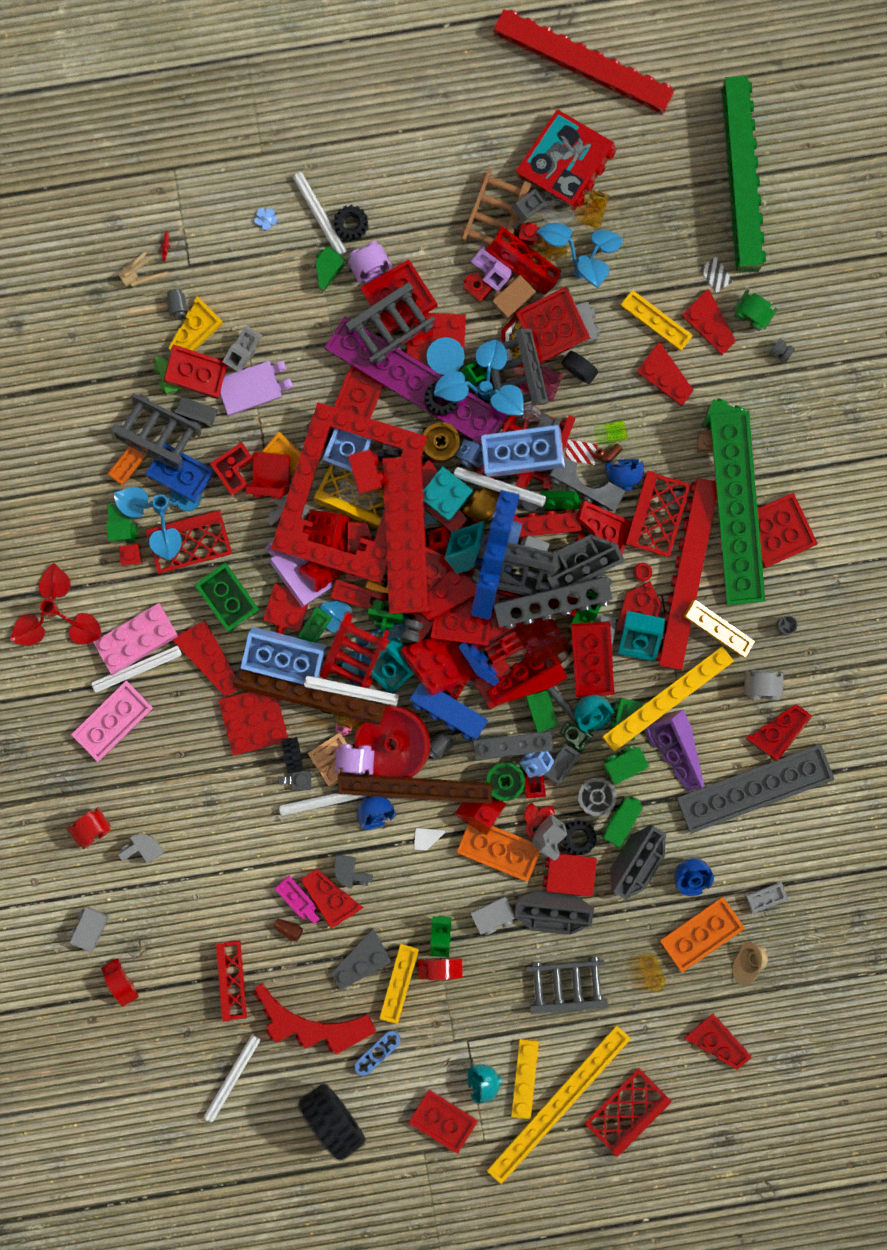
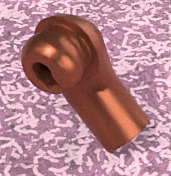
[594,443,623,462]

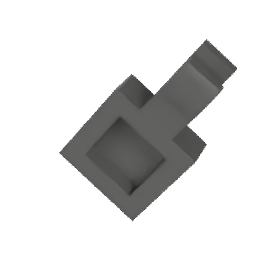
[278,771,311,790]

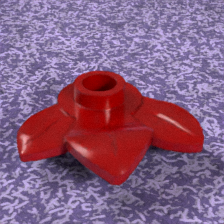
[524,803,555,839]

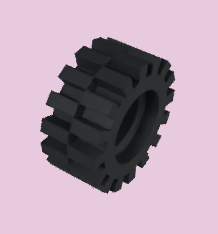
[334,205,368,241]
[425,381,459,416]
[282,737,303,774]
[562,820,597,855]

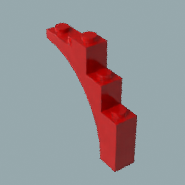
[254,983,377,1055]

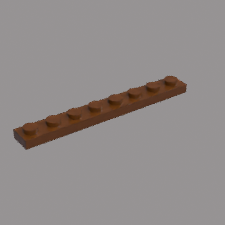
[233,668,386,726]
[338,773,493,804]

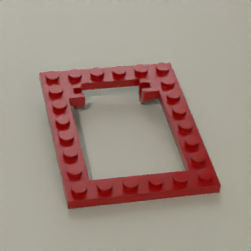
[271,402,428,584]

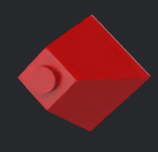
[454,796,507,836]

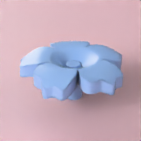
[254,208,278,231]

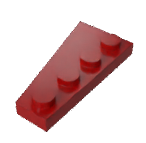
[173,621,240,697]

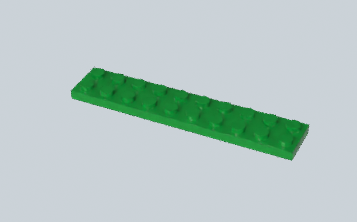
[710,410,765,605]

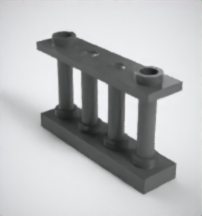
[346,282,435,366]
[484,328,549,415]
[111,393,201,471]
[473,731,553,760]
[526,957,609,1014]

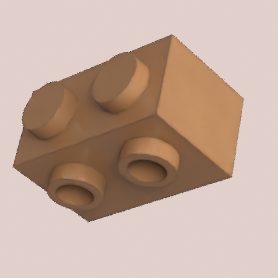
[492,275,536,321]

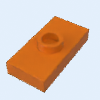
[107,446,146,486]

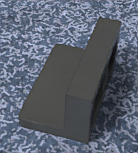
[511,189,546,229]
[174,397,218,428]

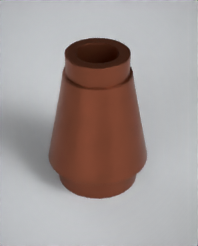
[273,918,303,942]

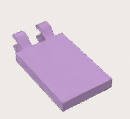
[220,361,293,416]
[265,541,333,607]

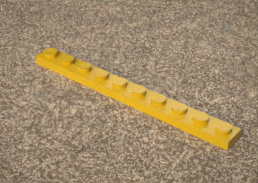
[487,1025,631,1184]

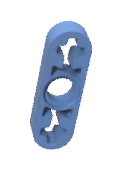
[355,1030,401,1076]

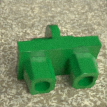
[368,600,404,633]

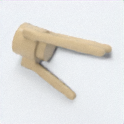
[118,252,169,287]

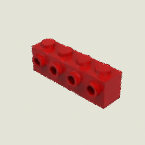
[513,509,582,539]

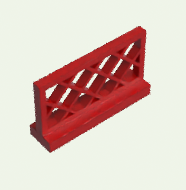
[625,470,691,558]
[145,509,232,574]
[585,1068,673,1157]

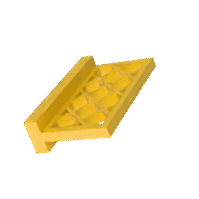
[314,465,384,531]

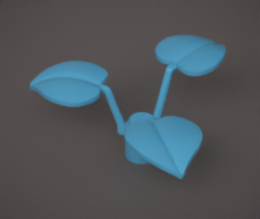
[537,223,623,288]
[434,339,524,416]
[114,487,202,560]
[321,601,410,686]

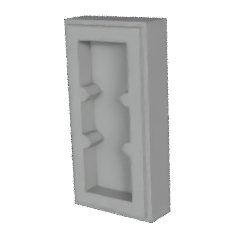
[745,882,788,914]

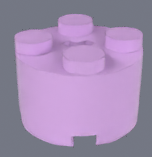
[348,241,392,284]
[334,744,375,775]

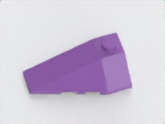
[644,709,704,791]

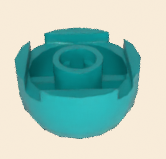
[574,695,614,732]
[467,1064,502,1104]

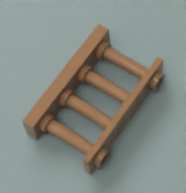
[460,168,531,244]

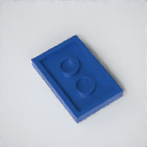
[145,443,215,504]

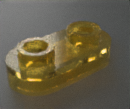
[639,953,666,991]

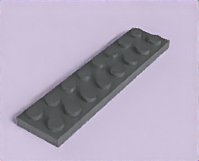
[677,744,835,834]

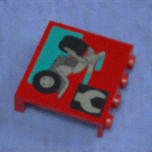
[515,109,616,211]

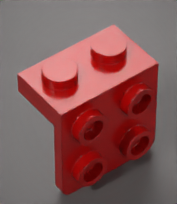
[246,452,290,499]
[307,510,352,552]

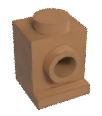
[697,431,713,453]

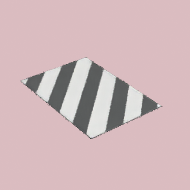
[699,257,733,293]

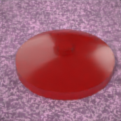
[355,705,430,778]

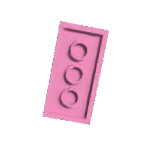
[93,603,178,676]
[71,681,153,762]

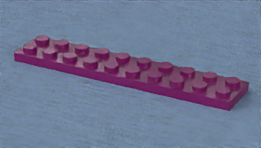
[325,316,507,445]

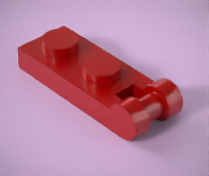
[330,579,387,610]

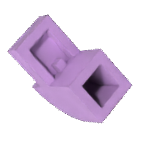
[471,245,512,291]

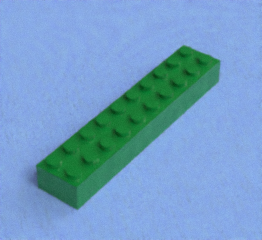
[721,76,766,274]

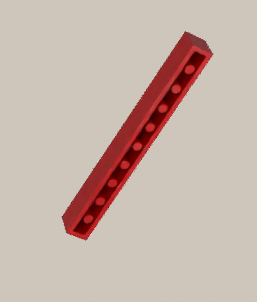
[493,9,675,115]
[656,478,717,671]

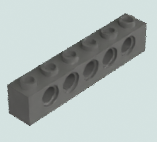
[494,576,613,629]

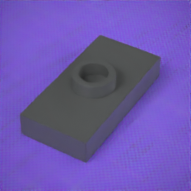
[544,743,580,786]

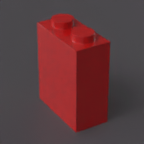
[543,853,597,897]

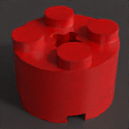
[66,807,111,850]

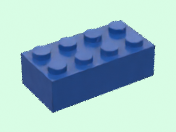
[410,682,488,742]

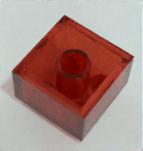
[514,617,569,667]

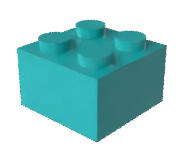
[423,466,473,523]

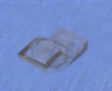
[508,404,543,422]

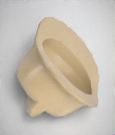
[732,942,768,986]

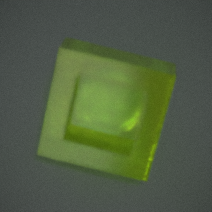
[605,421,628,443]

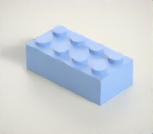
[481,425,565,478]
[241,627,327,685]

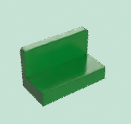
[526,690,559,733]

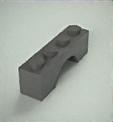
[545,456,625,511]

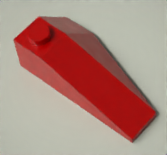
[487,641,567,705]

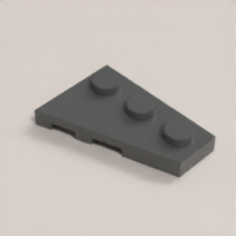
[332,928,392,990]

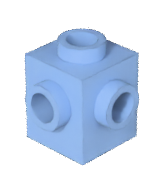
[455,439,484,469]
[520,751,554,778]

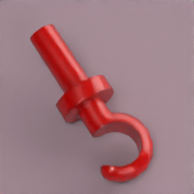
[161,232,170,262]

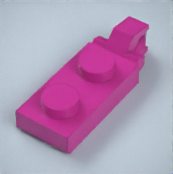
[275,875,321,924]

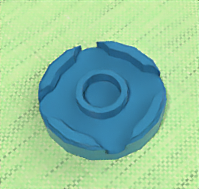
[427,337,465,376]

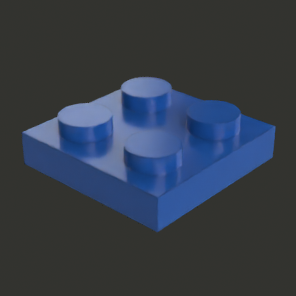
[459,642,500,686]

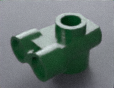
[559,721,593,753]

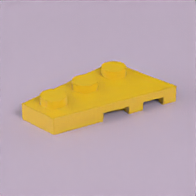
[169,296,224,351]

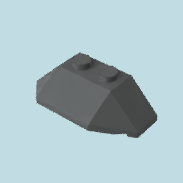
[547,534,625,589]
[611,825,666,900]
[515,890,594,935]

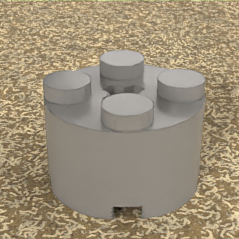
[744,670,784,700]

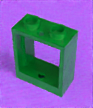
[601,796,643,847]

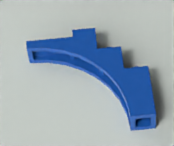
[471,490,520,620]

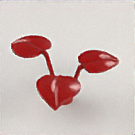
[10,563,101,646]

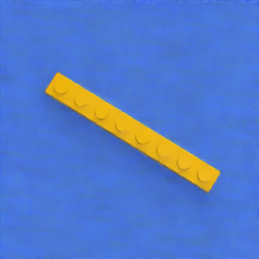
[602,646,734,752]

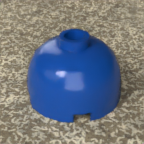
[605,459,644,491]
[357,796,396,830]
[674,858,714,896]

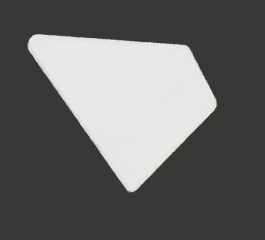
[414,828,445,850]

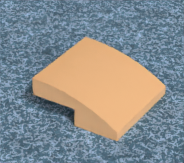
[308,733,348,788]

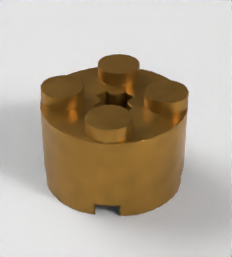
[423,422,460,463]
[462,486,500,526]

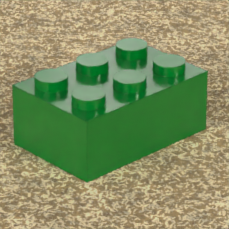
[195,563,261,633]
[601,745,650,785]

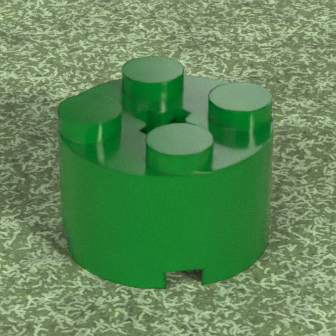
[733,289,778,331]
[486,762,525,801]

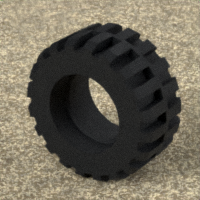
[298,1084,366,1161]

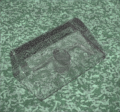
[335,477,379,511]

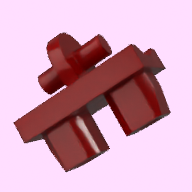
[485,631,524,665]

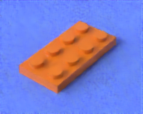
[457,824,540,882]
[659,896,745,973]

